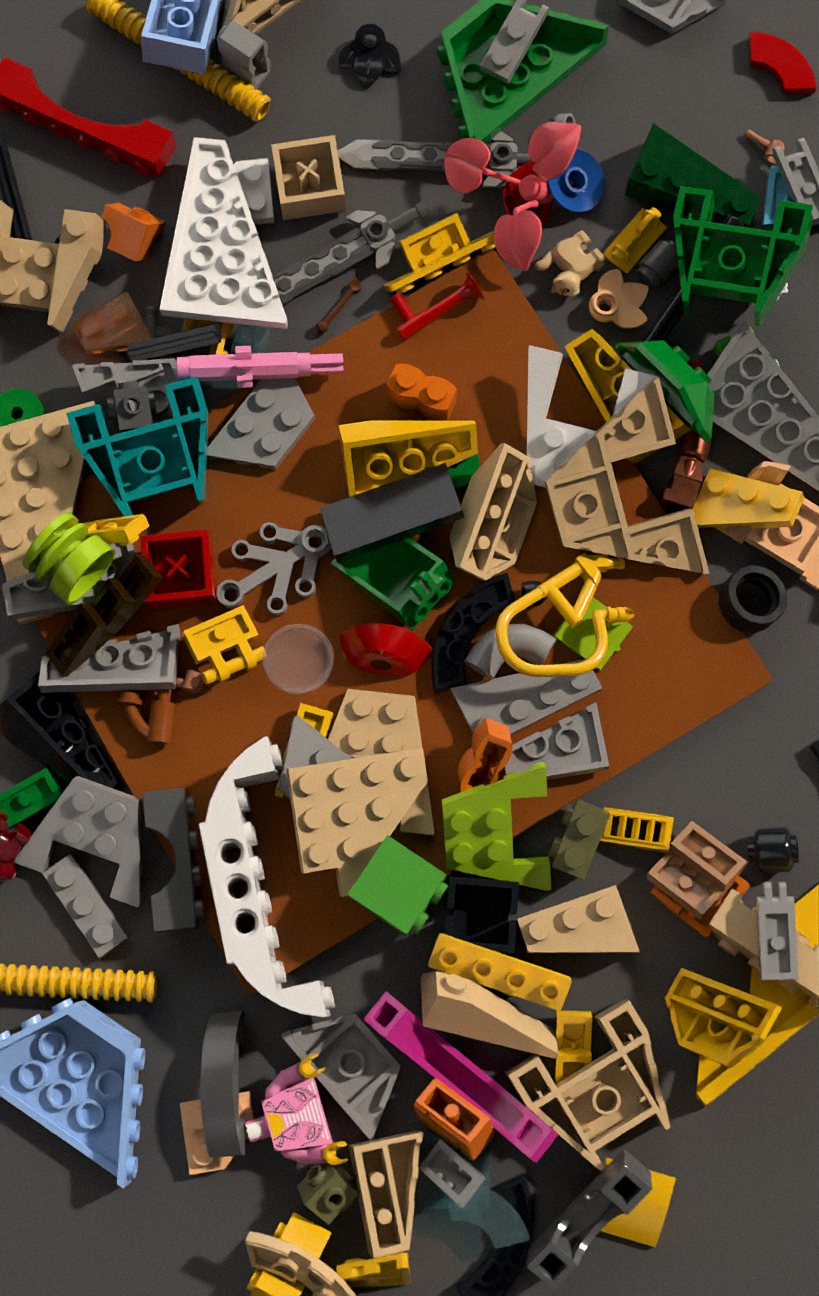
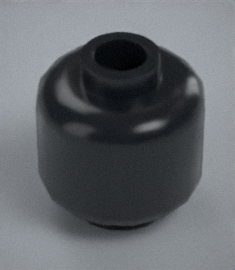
[747,827,799,873]

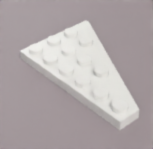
[159,137,288,329]

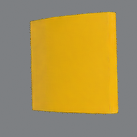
[601,1157,676,1248]

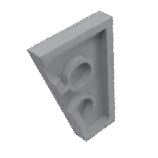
[504,702,609,780]

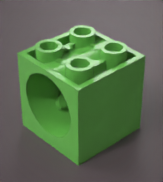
[347,835,448,937]

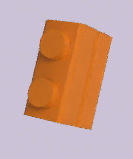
[413,1078,495,1160]

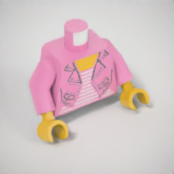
[245,1053,348,1165]

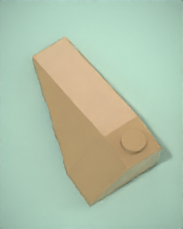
[421,971,558,1059]

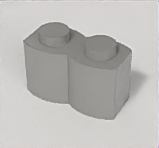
[217,20,271,90]

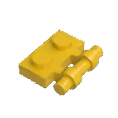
[182,605,267,685]

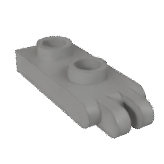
[756,882,798,981]

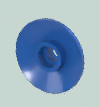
[547,148,605,213]

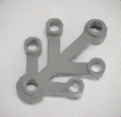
[216,522,331,616]

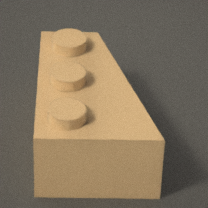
[348,1130,423,1258]

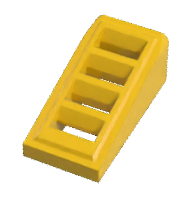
[600,807,674,853]

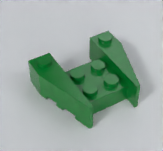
[673,186,813,327]

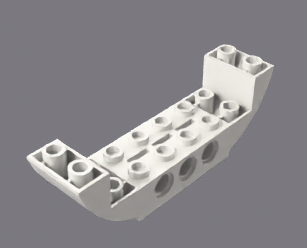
[199,736,335,1017]

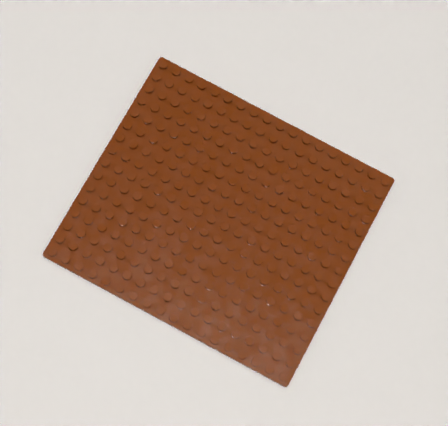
[0,249,771,994]

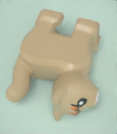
[534,230,605,297]

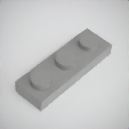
[42,853,129,958]

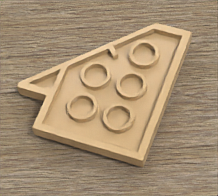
[286,748,428,897]

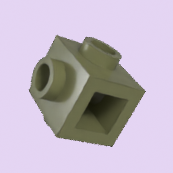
[297,1163,359,1225]

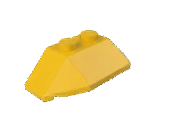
[665,968,782,1068]

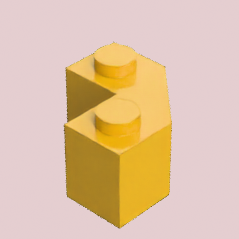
[246,1212,332,1296]

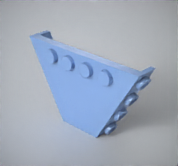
[0,998,145,1189]

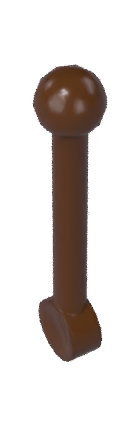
[316,280,361,334]

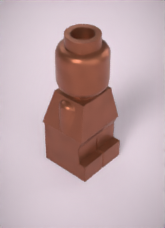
[659,427,711,513]

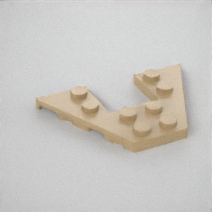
[544,378,709,574]

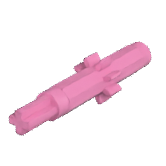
[177,346,344,388]

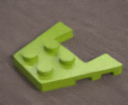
[442,762,551,891]

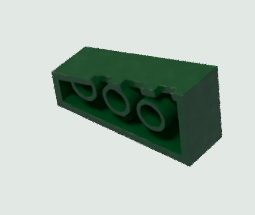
[625,123,761,228]

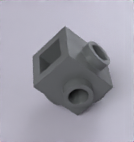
[106,381,156,432]

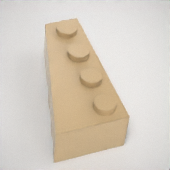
[709,889,819,1009]

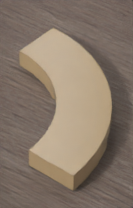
[245,1232,356,1296]

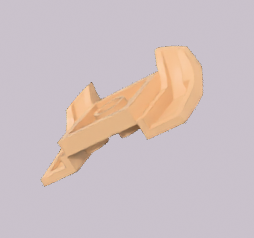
[714,461,819,591]

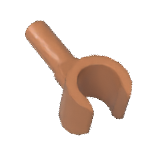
[745,129,785,165]
[176,670,204,693]

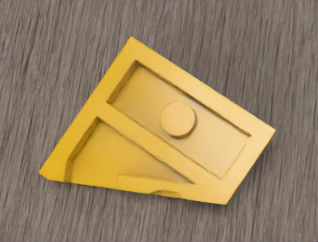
[336,1253,410,1288]

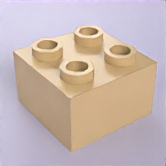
[271,135,346,221]

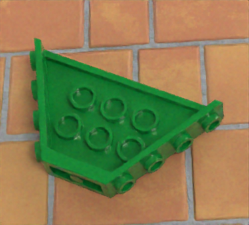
[437,0,609,144]

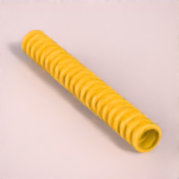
[86,0,271,122]
[0,964,158,1003]

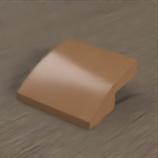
[647,821,747,921]

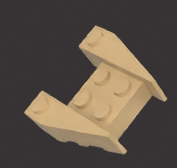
[0,201,106,332]
[505,998,671,1171]

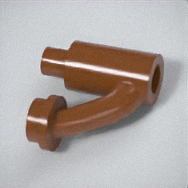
[116,689,175,745]

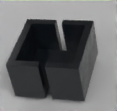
[445,876,519,954]

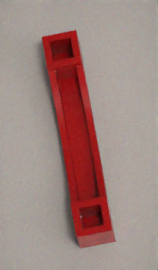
[0,57,177,178]

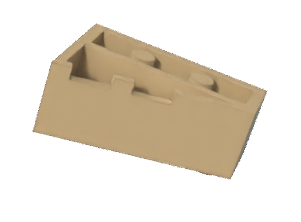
[515,885,640,954]

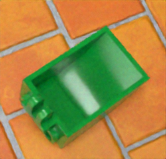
[331,538,456,630]

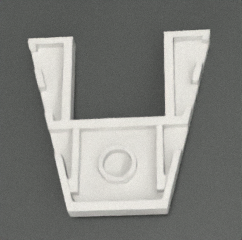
[527,345,659,488]

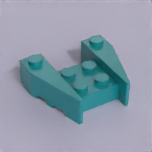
[66,376,209,516]

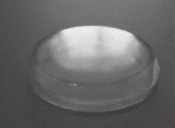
[263,624,334,694]

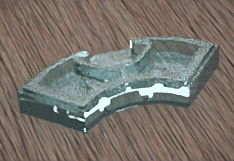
[445,1185,530,1249]

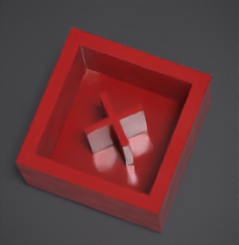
[140,529,218,611]

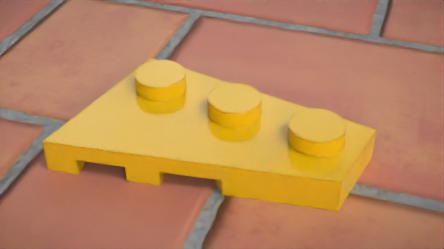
[693,469,805,531]

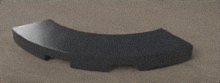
[431,573,515,694]
[456,1173,533,1296]

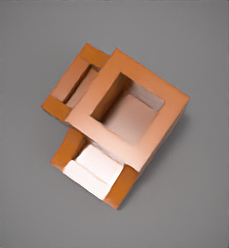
[101,203,166,262]

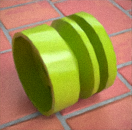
[22,512,116,605]

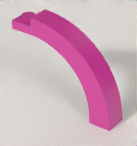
[364,992,559,1163]

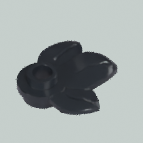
[339,24,401,88]

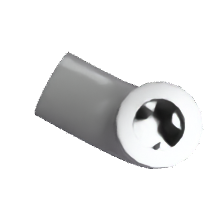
[464,624,557,679]

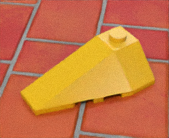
[338,421,478,497]

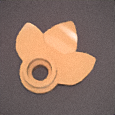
[588,268,649,329]

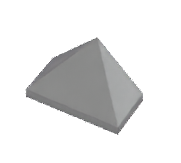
[419,1139,485,1208]

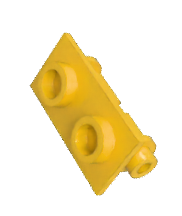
[603,207,667,274]

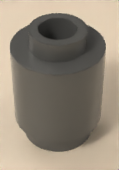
[636,240,679,289]

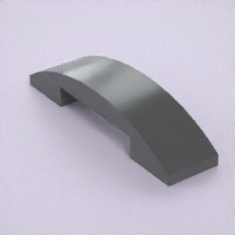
[200,1011,245,1158]

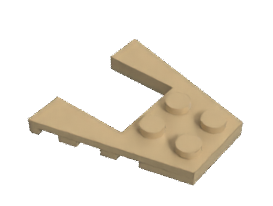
[328,689,434,836]

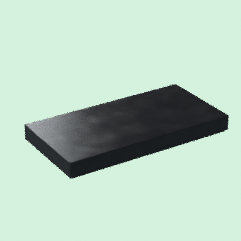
[320,463,465,563]

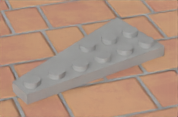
[707,321,819,492]

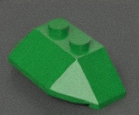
[614,340,715,444]

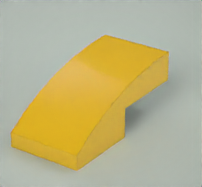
[555,1011,592,1084]

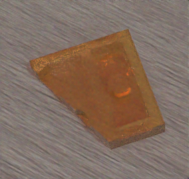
[72,291,153,354]

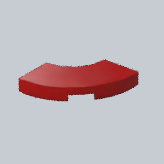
[748,32,817,94]

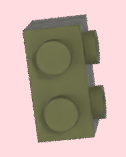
[548,799,610,879]

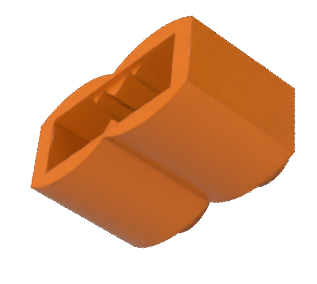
[386,363,457,421]
[458,718,512,792]

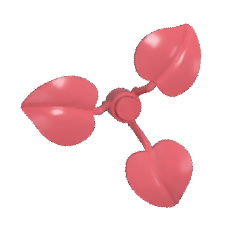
[444,122,581,271]

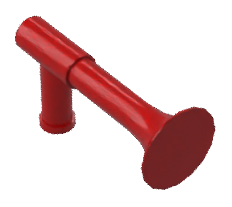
[389,271,485,340]

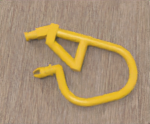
[495,553,634,677]

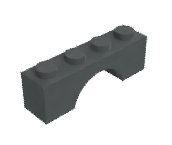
[143,788,205,933]
[526,1149,652,1291]

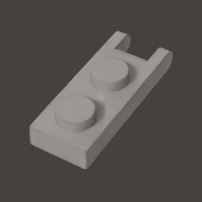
[480,0,550,84]
[772,138,819,225]

